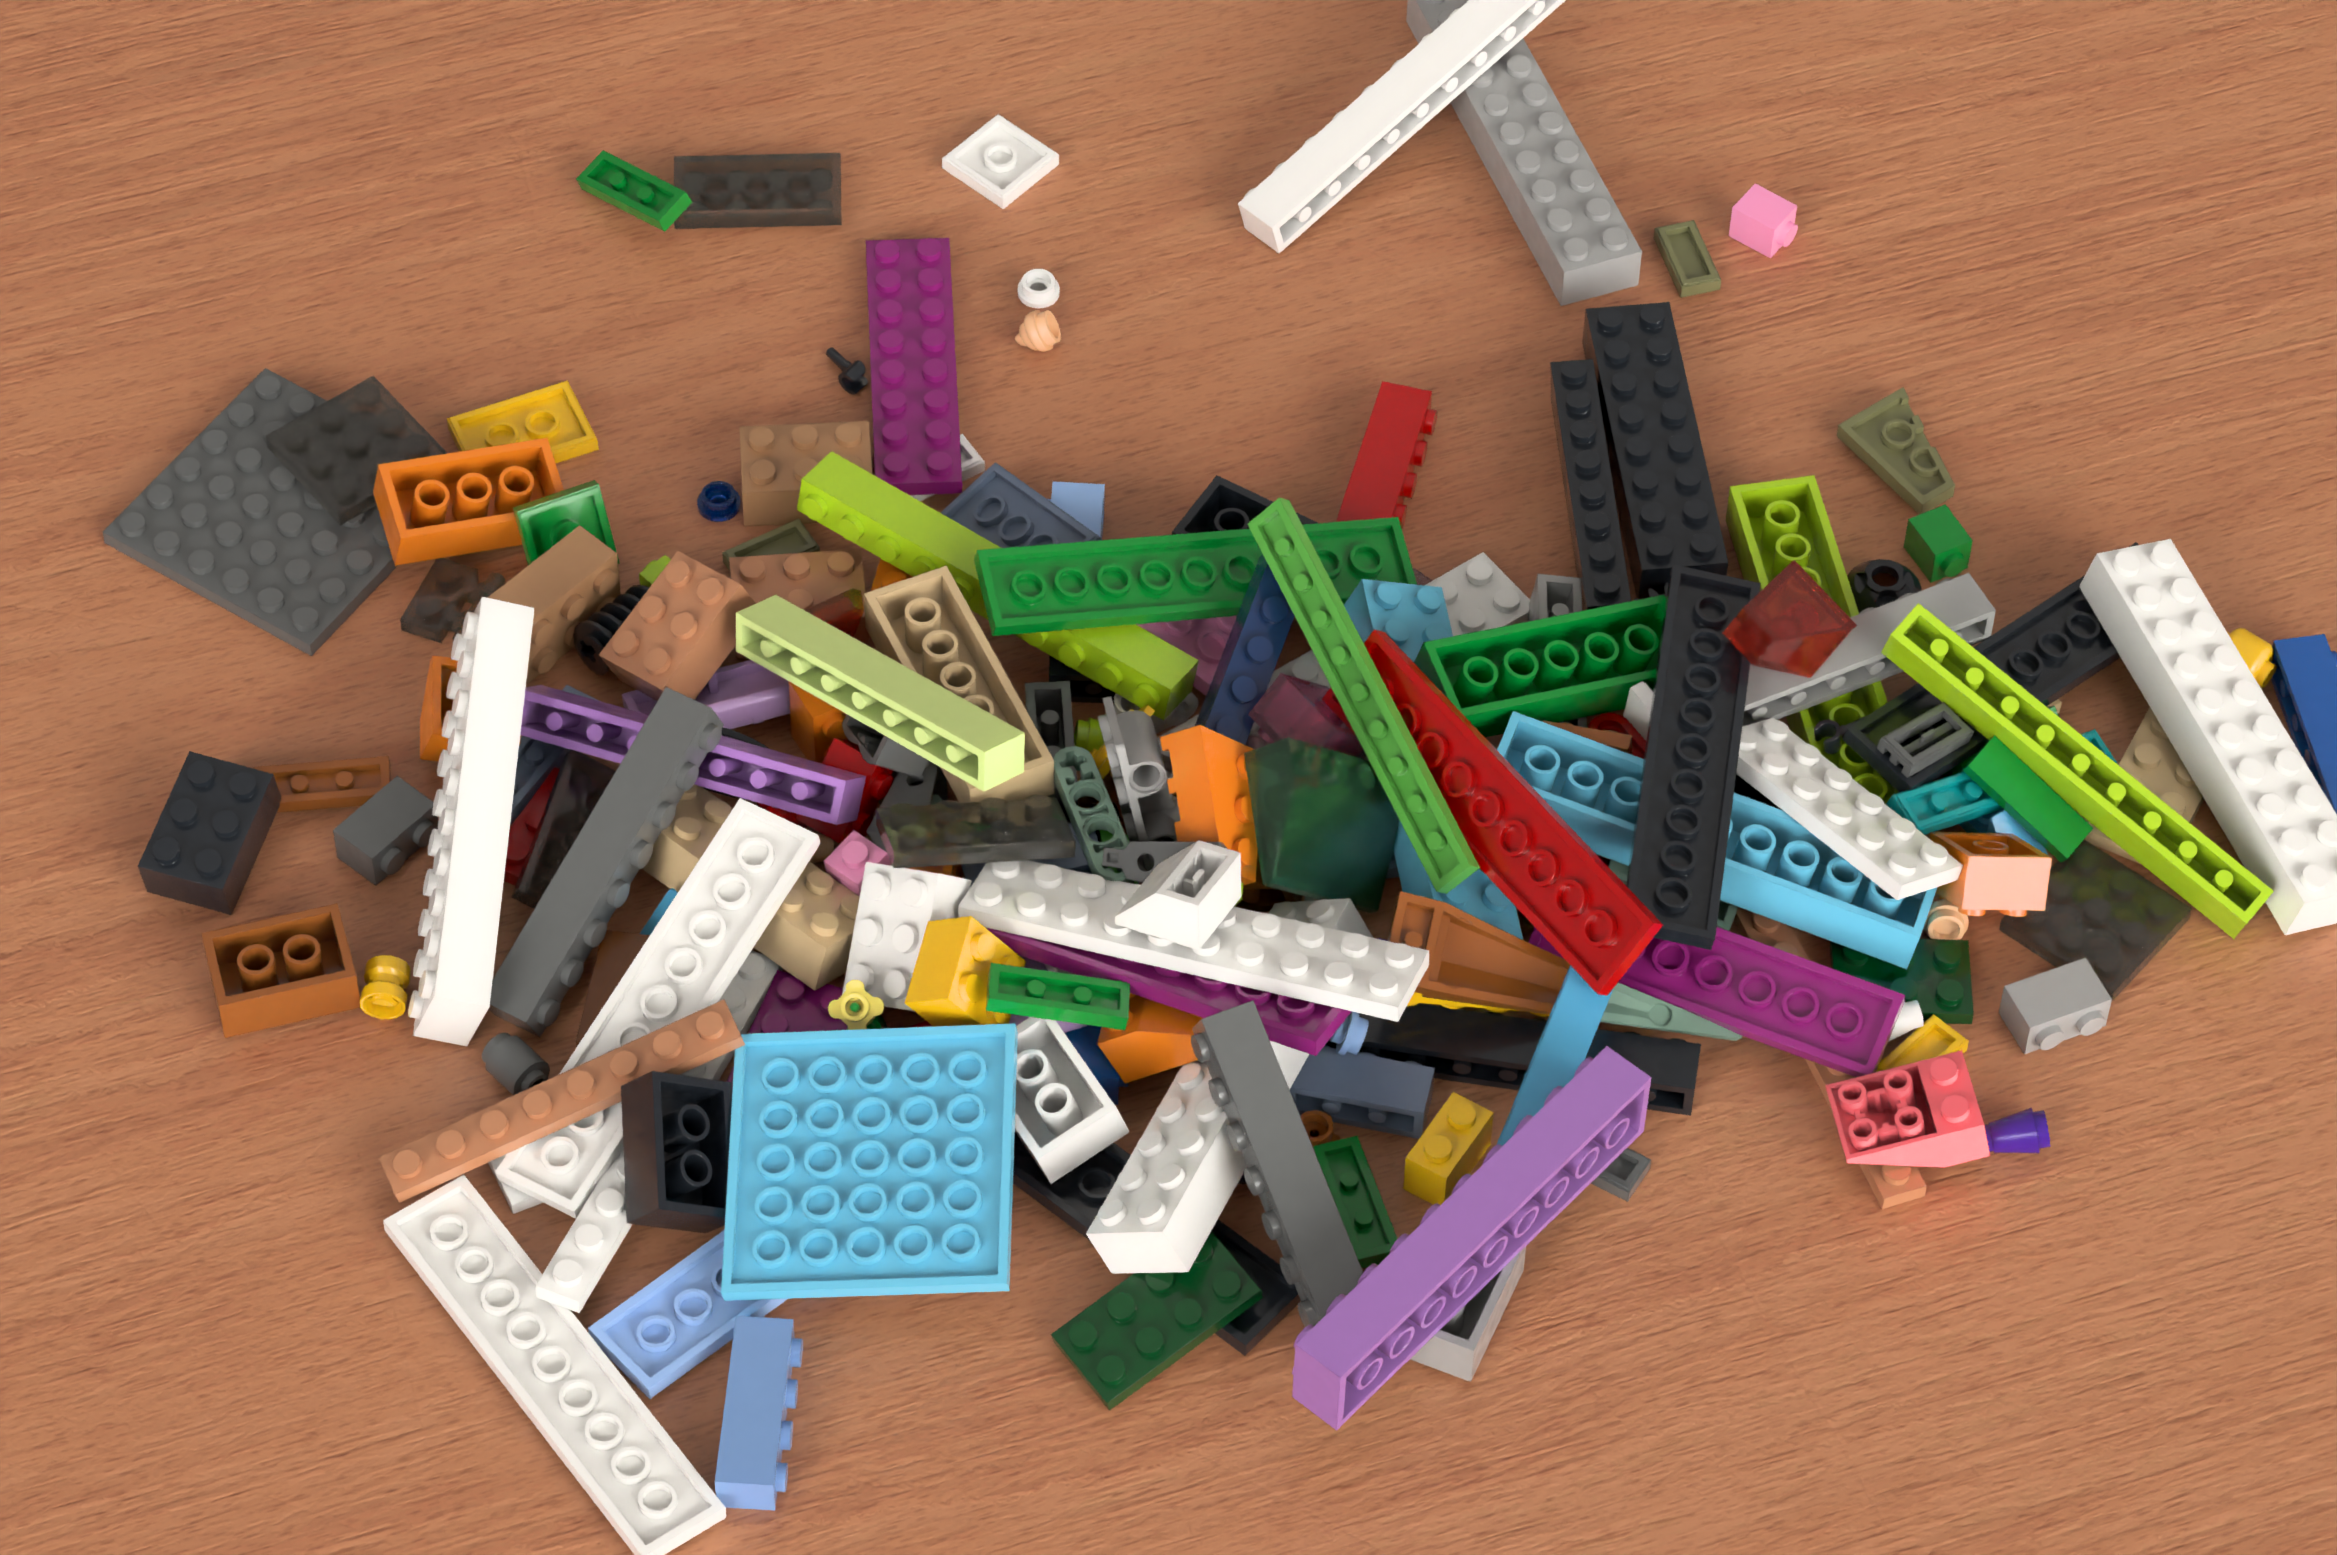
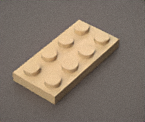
[2083,708,2204,864]

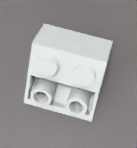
[1115,840,1241,950]

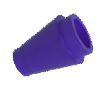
[1985,1108,2050,1154]

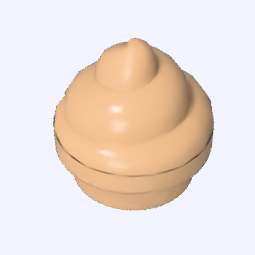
[1015,310,1061,352]
[1924,899,1969,940]

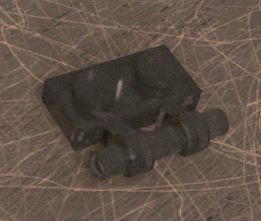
[400,558,506,643]

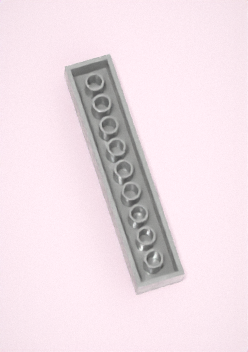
[1406,0,1642,306]

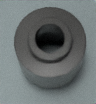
[482,1033,550,1095]

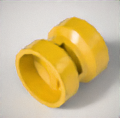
[360,955,411,1019]

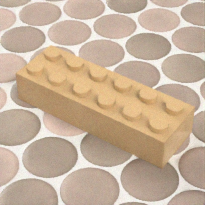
[864,566,1054,823]
[642,785,860,991]

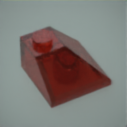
[1723,560,1857,678]

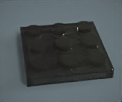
[266,376,447,525]
[1999,839,2192,1001]

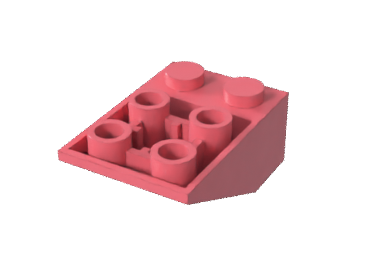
[1825,1050,1990,1168]

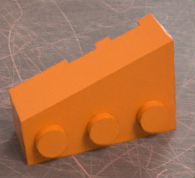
[1160,725,1263,886]

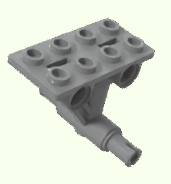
[1098,696,1298,871]

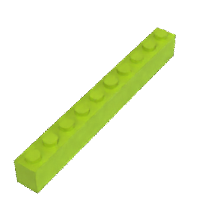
[797,451,1199,721]
[1881,603,2274,939]

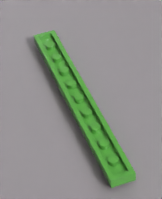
[1248,498,1480,894]

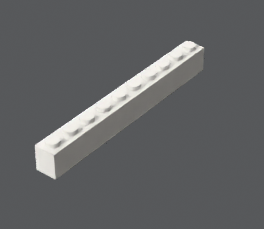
[1238,0,1565,254]

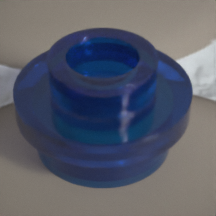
[697,481,741,522]

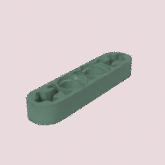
[1054,746,1135,884]

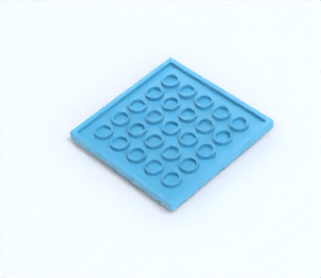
[721,1023,1018,1301]

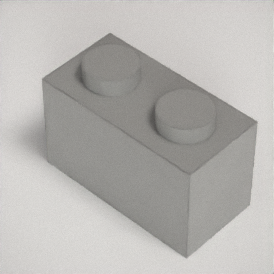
[1999,958,2112,1054]

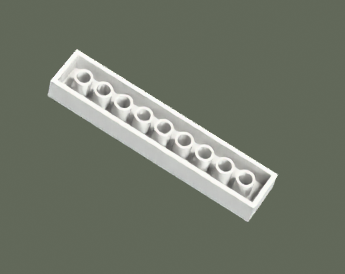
[2079,539,2337,935]
[408,597,534,1046]
[1086,898,1373,1274]

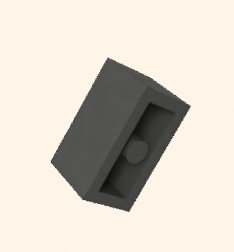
[333,776,438,886]

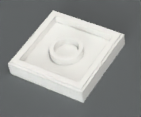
[942,114,1059,209]

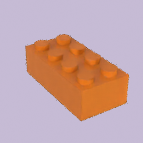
[373,438,564,566]

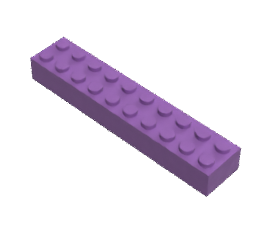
[1292,1046,1651,1431]

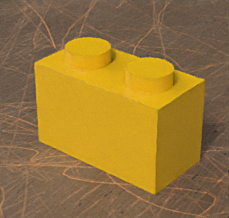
[1403,1092,1494,1205]

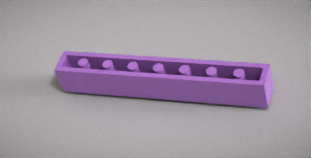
[520,685,866,825]

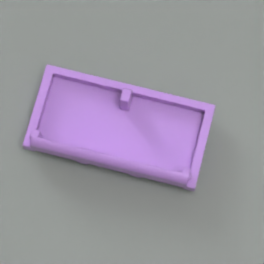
[622,660,790,729]

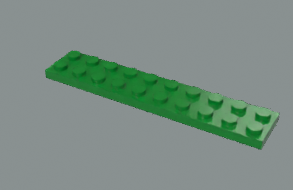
[974,517,1417,636]

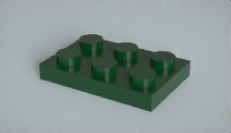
[1830,939,1974,1024]

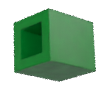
[1904,504,1973,583]

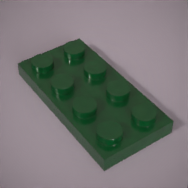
[1051,1231,1263,1411]

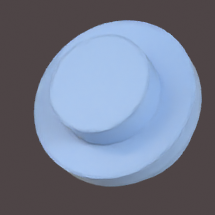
[1331,1011,1369,1056]

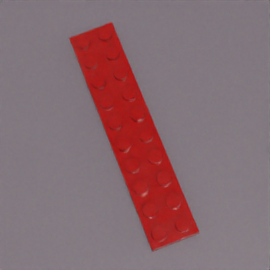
[1322,629,1663,996]

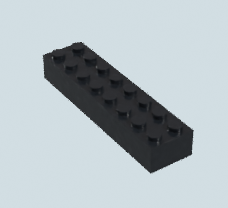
[1582,302,1728,599]

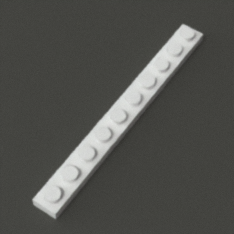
[536,951,783,1313]

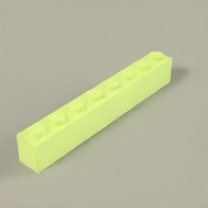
[736,595,1025,792]

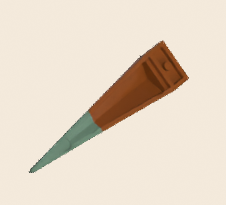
[1388,891,1742,1041]

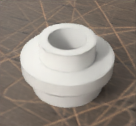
[1018,269,1060,308]

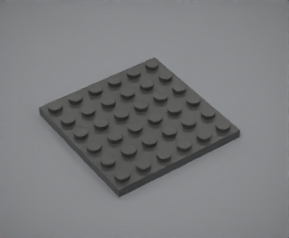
[103,368,430,656]

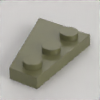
[1837,387,1955,515]

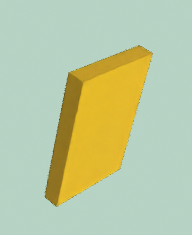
[447,380,599,463]

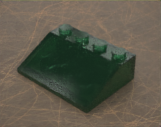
[1244,737,1400,913]

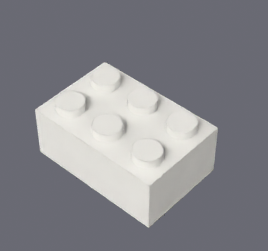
[842,862,972,1012]
[1015,1017,1130,1184]

